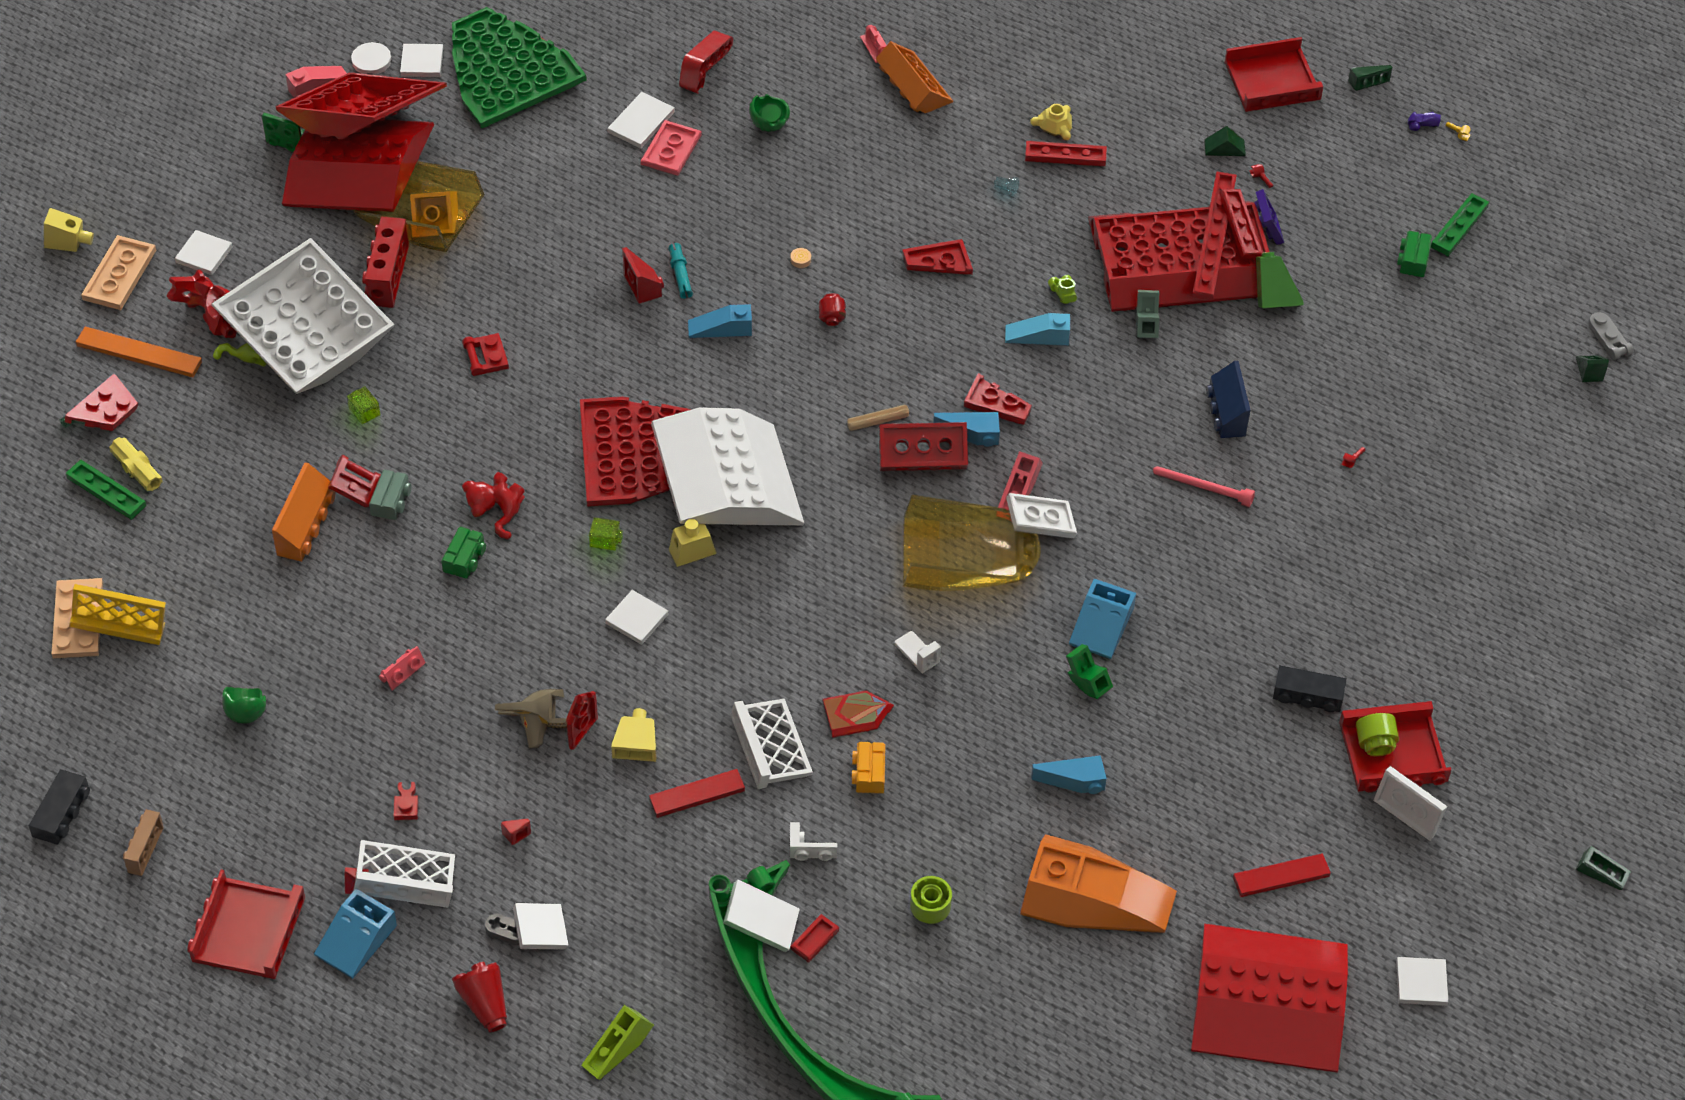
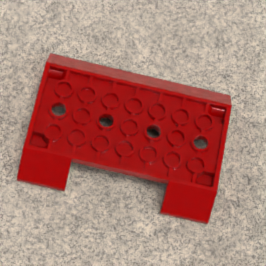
[1088,201,1269,312]

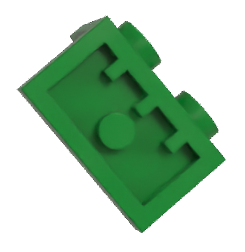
[262,113,305,152]

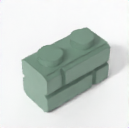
[369,470,412,520]

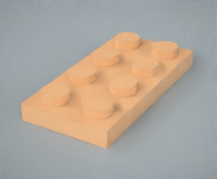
[81,235,156,310]
[52,578,103,658]

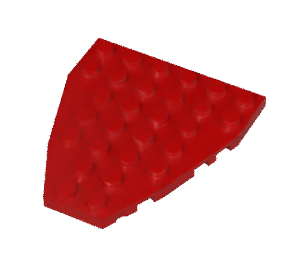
[580,396,691,507]

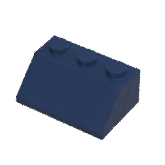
[1206,361,1251,438]

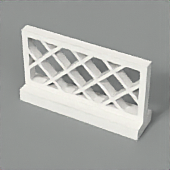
[731,699,813,789]
[354,840,455,908]

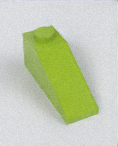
[581,1005,654,1080]

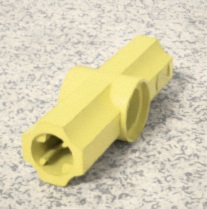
[109,437,163,491]

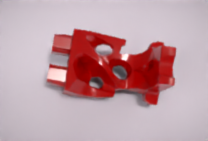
[167,270,237,338]

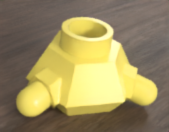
[1030,104,1072,141]

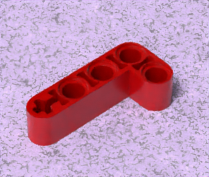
[679,30,733,94]

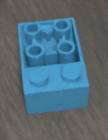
[1069,579,1136,659]
[314,889,397,979]

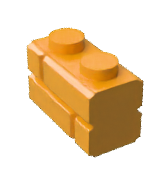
[852,742,885,793]

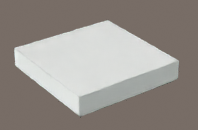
[400,44,443,77]
[175,230,233,275]
[605,590,668,645]
[513,903,568,949]
[1396,957,1448,1006]

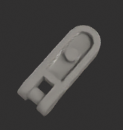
[1589,312,1634,360]

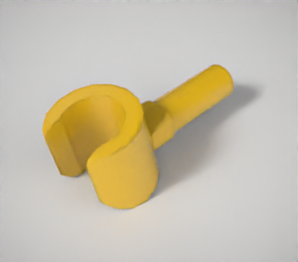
[1445,122,1471,141]

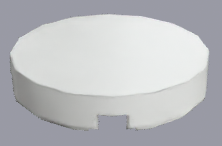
[351,42,391,75]

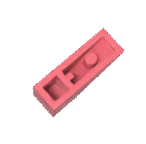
[286,66,347,98]
[996,451,1043,517]

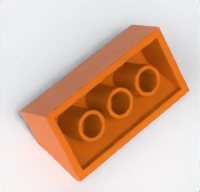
[876,41,953,113]
[272,463,336,562]

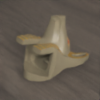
[495,688,567,749]

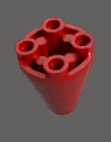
[452,962,507,1033]

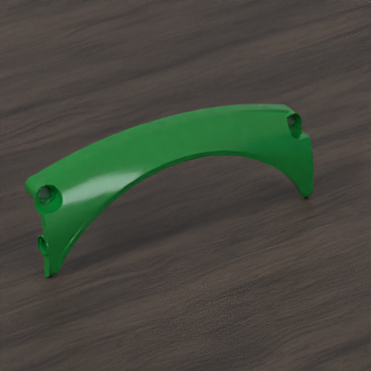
[709,860,942,1100]

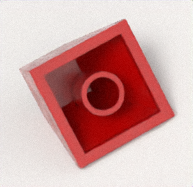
[622,247,664,304]

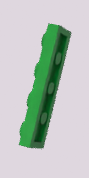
[1430,193,1489,257]
[66,460,146,520]

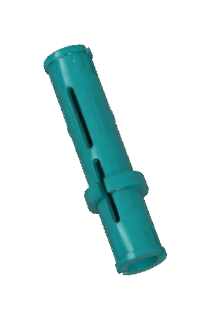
[668,243,693,299]

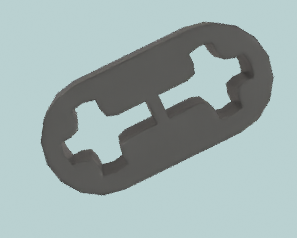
[485,914,519,945]

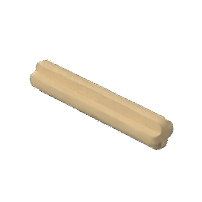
[847,405,909,431]

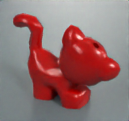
[462,472,525,540]

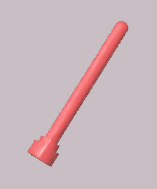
[1153,466,1255,507]

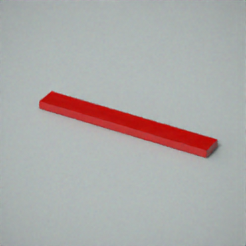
[1192,172,1237,301]

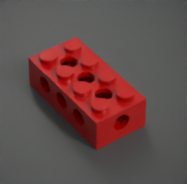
[362,216,409,308]
[879,422,968,471]

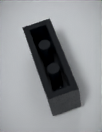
[1273,665,1347,712]
[28,769,90,845]

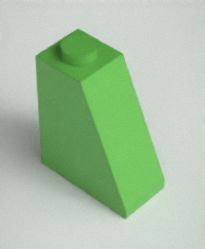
[1256,252,1304,308]

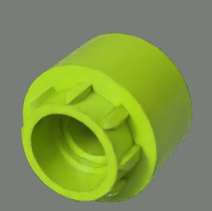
[1356,713,1399,756]
[910,876,952,924]

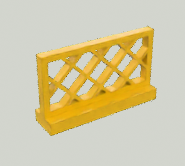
[69,584,166,645]

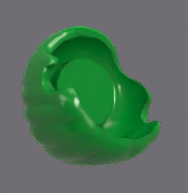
[749,94,790,132]
[222,687,266,724]

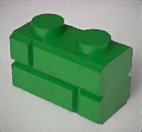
[1397,231,1432,277]
[441,527,486,579]

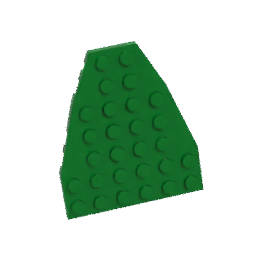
[452,7,587,129]

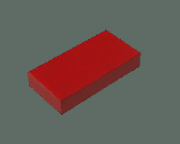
[790,914,840,963]

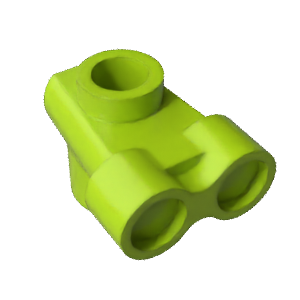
[1048,275,1077,304]

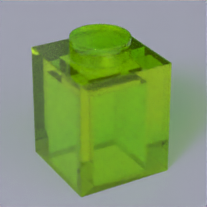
[347,386,381,425]
[589,517,623,551]

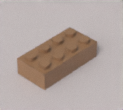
[123,809,164,876]

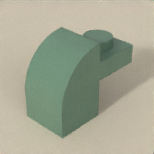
[1136,290,1159,338]

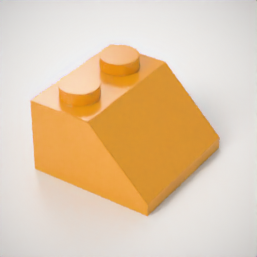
[410,191,458,236]

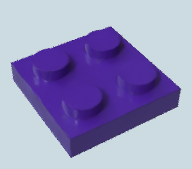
[1255,189,1285,245]

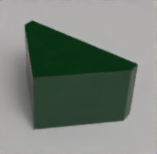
[1204,126,1246,156]
[1576,355,1609,382]

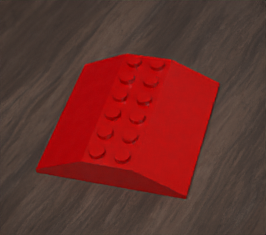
[276,72,447,139]
[282,120,434,212]
[1191,923,1348,1073]

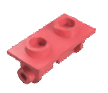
[860,25,887,63]
[379,646,425,690]

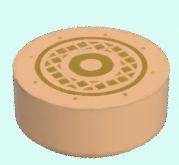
[791,248,811,268]

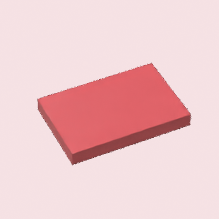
[641,120,702,176]

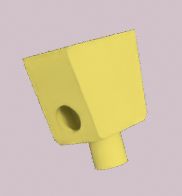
[44,208,94,252]
[669,519,716,567]
[611,708,656,762]

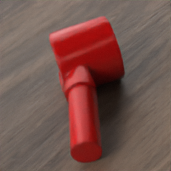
[1250,164,1274,188]
[1341,447,1366,468]

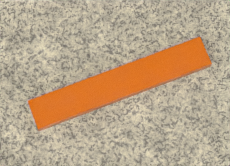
[76,326,202,378]

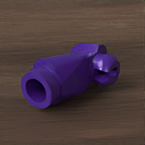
[1408,112,1441,131]

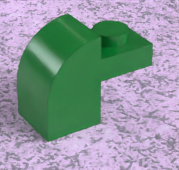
[1066,644,1113,699]

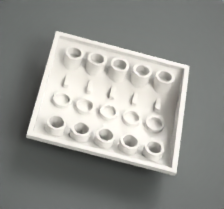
[212,238,394,394]
[651,407,804,526]

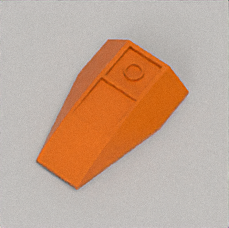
[1020,834,1177,933]

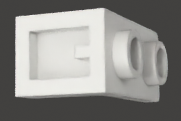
[895,631,941,673]
[790,822,837,861]

